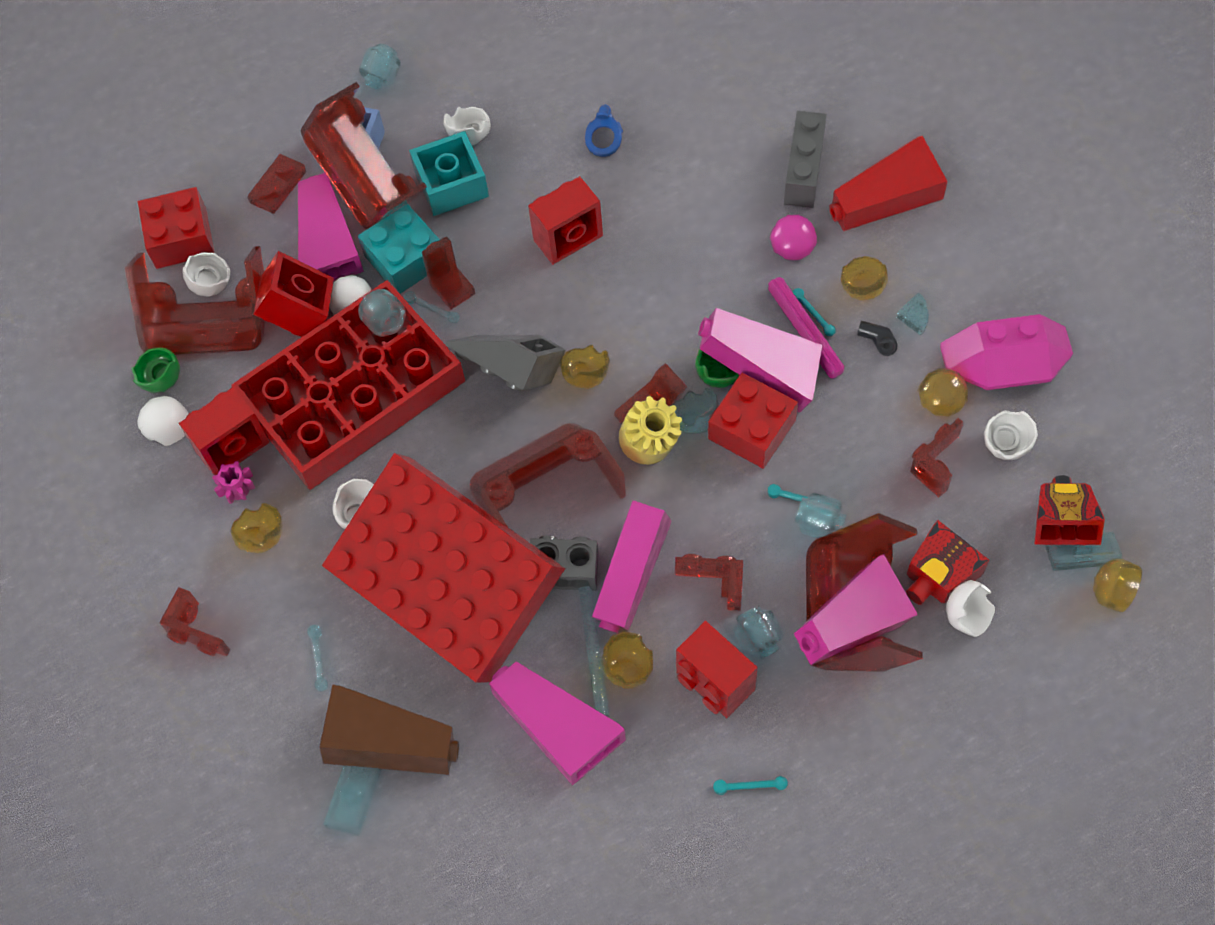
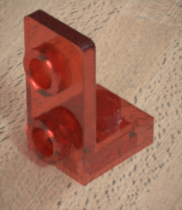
[422,236,476,310]
[614,363,687,424]
[910,418,964,497]
[675,554,743,611]
[159,587,230,656]

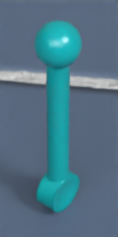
[792,288,836,337]
[768,484,835,512]
[713,776,788,795]

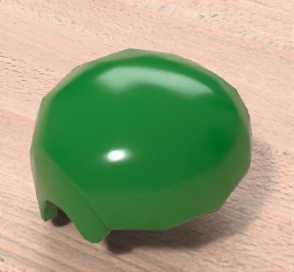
[131,347,180,394]
[695,349,740,388]

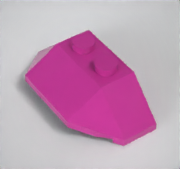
[940,314,1073,390]

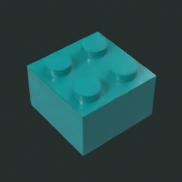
[409,131,489,216]
[358,204,447,294]

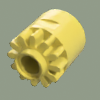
[619,396,682,465]

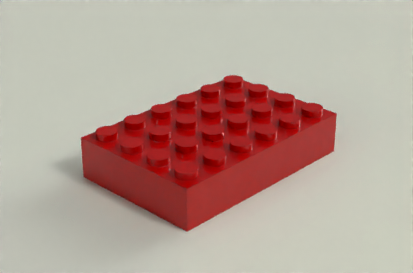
[231,280,465,490]
[322,453,566,683]

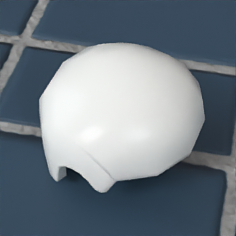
[443,107,491,145]
[183,252,230,297]
[329,275,372,315]
[137,396,189,446]
[983,410,1038,460]
[332,479,374,529]
[946,580,995,638]

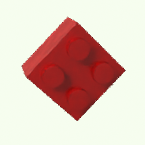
[528,176,603,265]
[137,187,215,269]
[253,251,334,337]
[708,373,798,469]
[179,386,270,475]
[676,620,758,719]

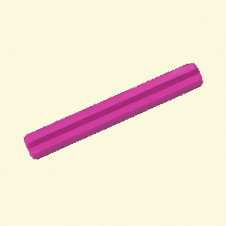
[768,277,844,379]

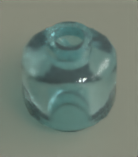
[359,44,401,89]
[358,289,406,337]
[795,493,847,541]
[733,605,784,659]

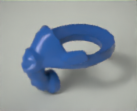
[585,104,623,157]

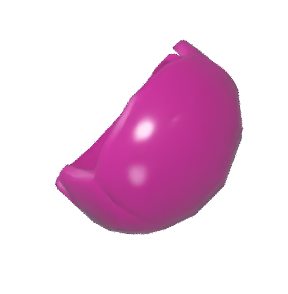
[769,215,817,260]

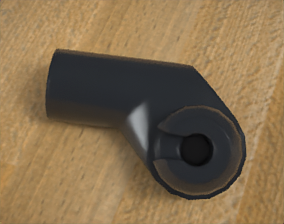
[857,320,898,356]

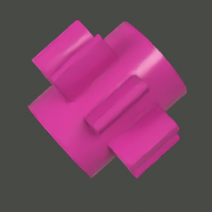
[212,461,255,504]

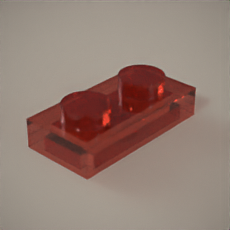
[247,154,306,214]

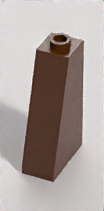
[319,685,459,775]

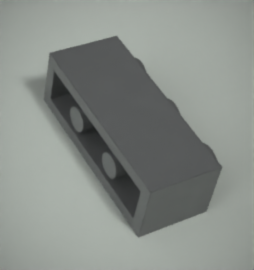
[784,111,827,208]

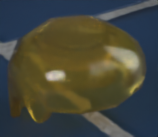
[840,256,888,301]
[560,345,610,389]
[917,368,968,417]
[230,503,283,553]
[1093,558,1142,612]
[601,631,653,689]

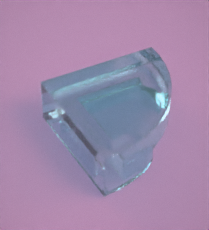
[897,293,929,336]

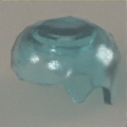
[673,388,718,434]

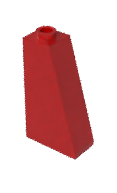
[829,135,948,231]

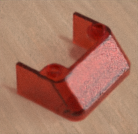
[301,81,427,230]
[125,246,265,355]
[470,423,626,527]
[806,513,923,672]

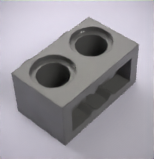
[530,535,599,591]

